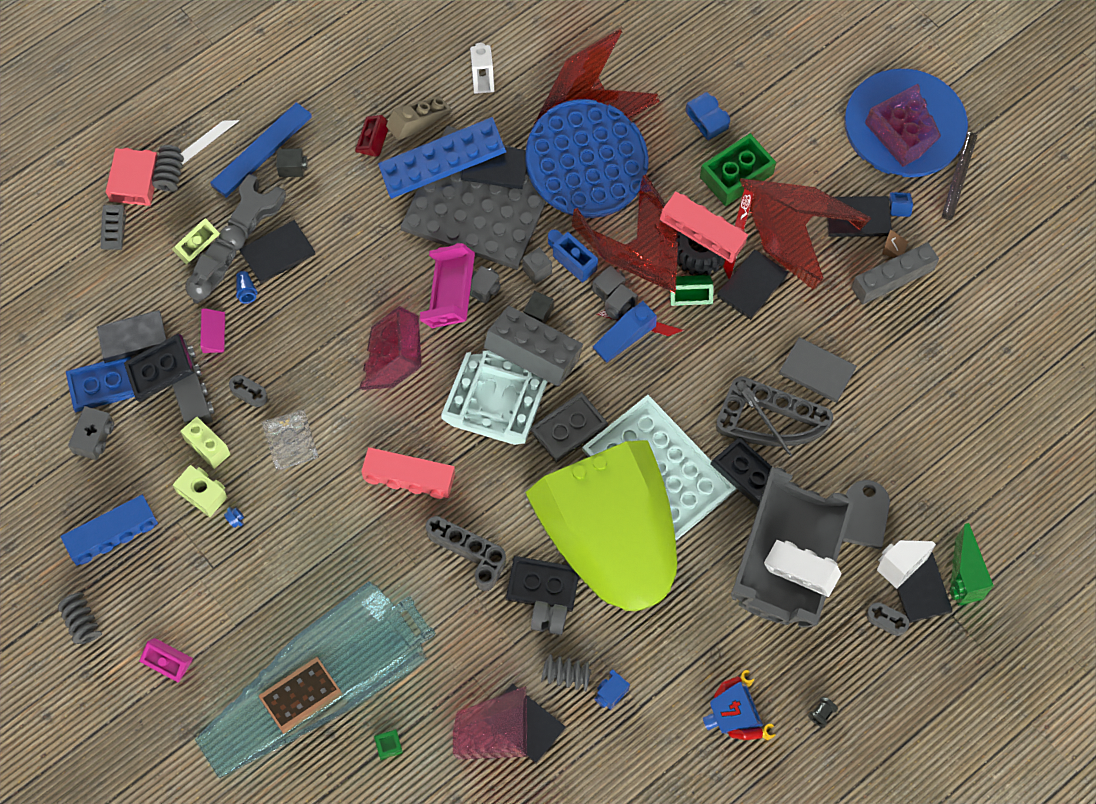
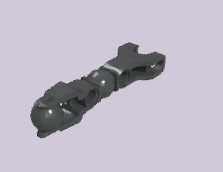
[185,174,286,304]

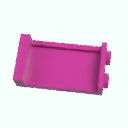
[419,243,475,328]

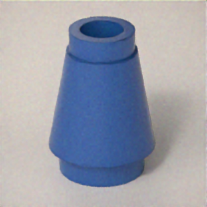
[236,271,257,304]

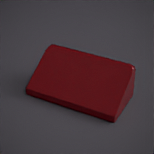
[355,115,388,157]

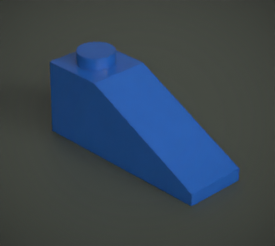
[593,301,657,363]

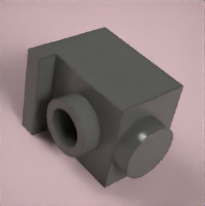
[605,284,638,320]

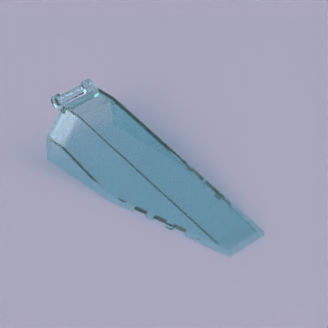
[195,581,436,778]

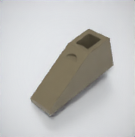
[386,95,451,140]

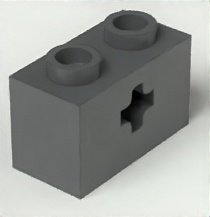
[68,406,114,460]

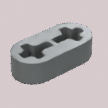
[229,375,268,407]
[866,603,909,636]

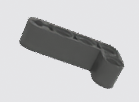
[426,516,506,591]

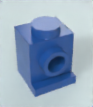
[594,669,630,710]

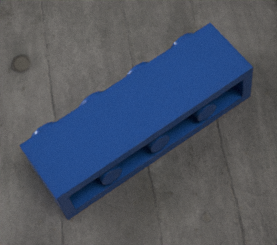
[60,494,158,566]

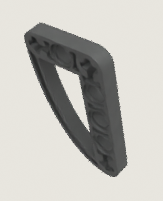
[716,376,833,447]

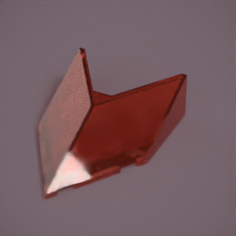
[533,26,660,125]
[572,175,678,293]
[740,178,871,289]

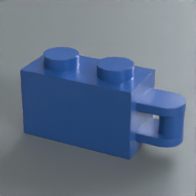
[548,230,598,283]

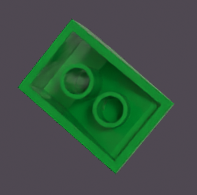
[950,523,994,606]

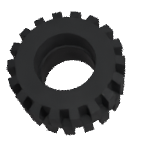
[674,231,724,275]

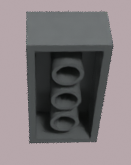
[484,305,583,387]

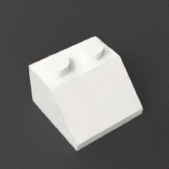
[877,540,936,589]

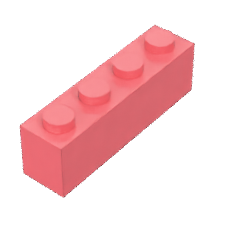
[660,191,748,263]
[361,447,455,499]

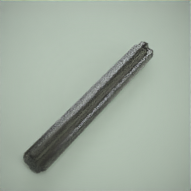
[942,131,977,221]

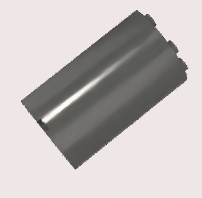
[731,467,854,627]

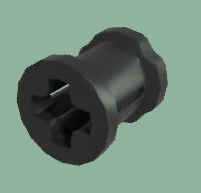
[808,696,838,728]

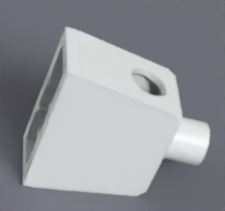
[470,43,494,94]

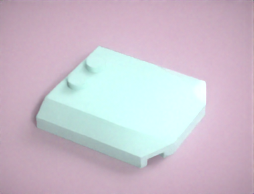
[441,350,548,445]

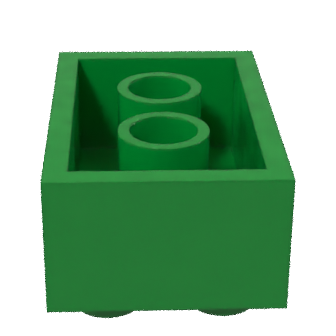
[700,133,776,207]

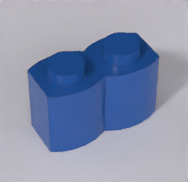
[685,92,730,141]

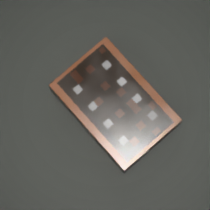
[258,657,343,734]

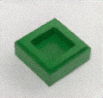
[374,729,403,760]

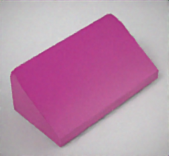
[200,309,225,353]
[139,638,193,682]

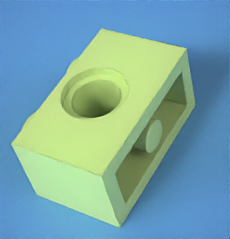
[172,218,220,264]
[180,417,230,469]
[173,465,228,517]

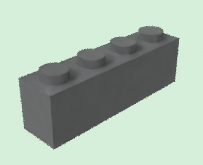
[852,242,939,305]
[172,339,215,425]

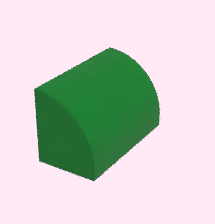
[668,275,713,306]

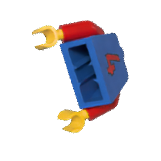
[703,670,776,740]

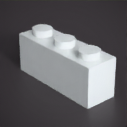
[764,540,841,597]

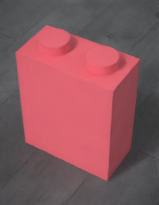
[106,148,158,206]

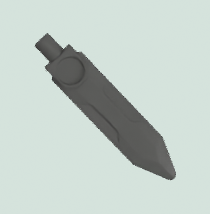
[736,381,792,457]

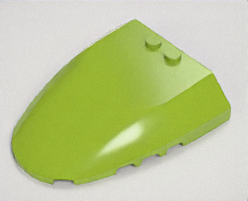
[525,440,677,611]

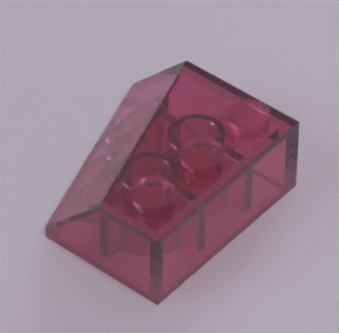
[865,84,941,167]
[360,306,422,390]
[453,686,527,759]

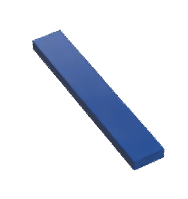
[210,102,312,198]

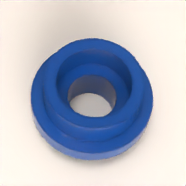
[224,507,244,528]

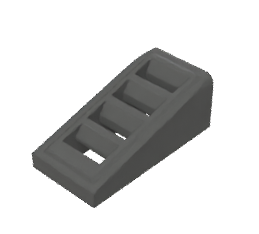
[100,205,126,250]

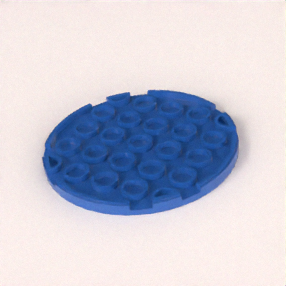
[844,69,968,177]
[525,99,649,218]

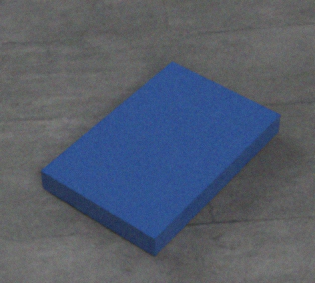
[65,357,135,413]

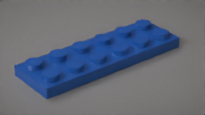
[378,117,506,199]

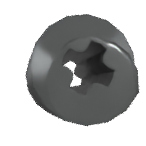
[152,145,184,192]
[58,593,102,644]
[541,654,591,692]

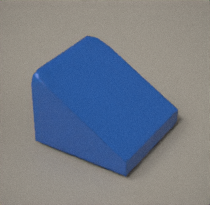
[889,192,913,217]

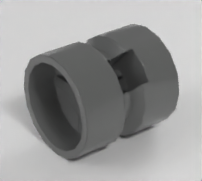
[531,600,568,636]

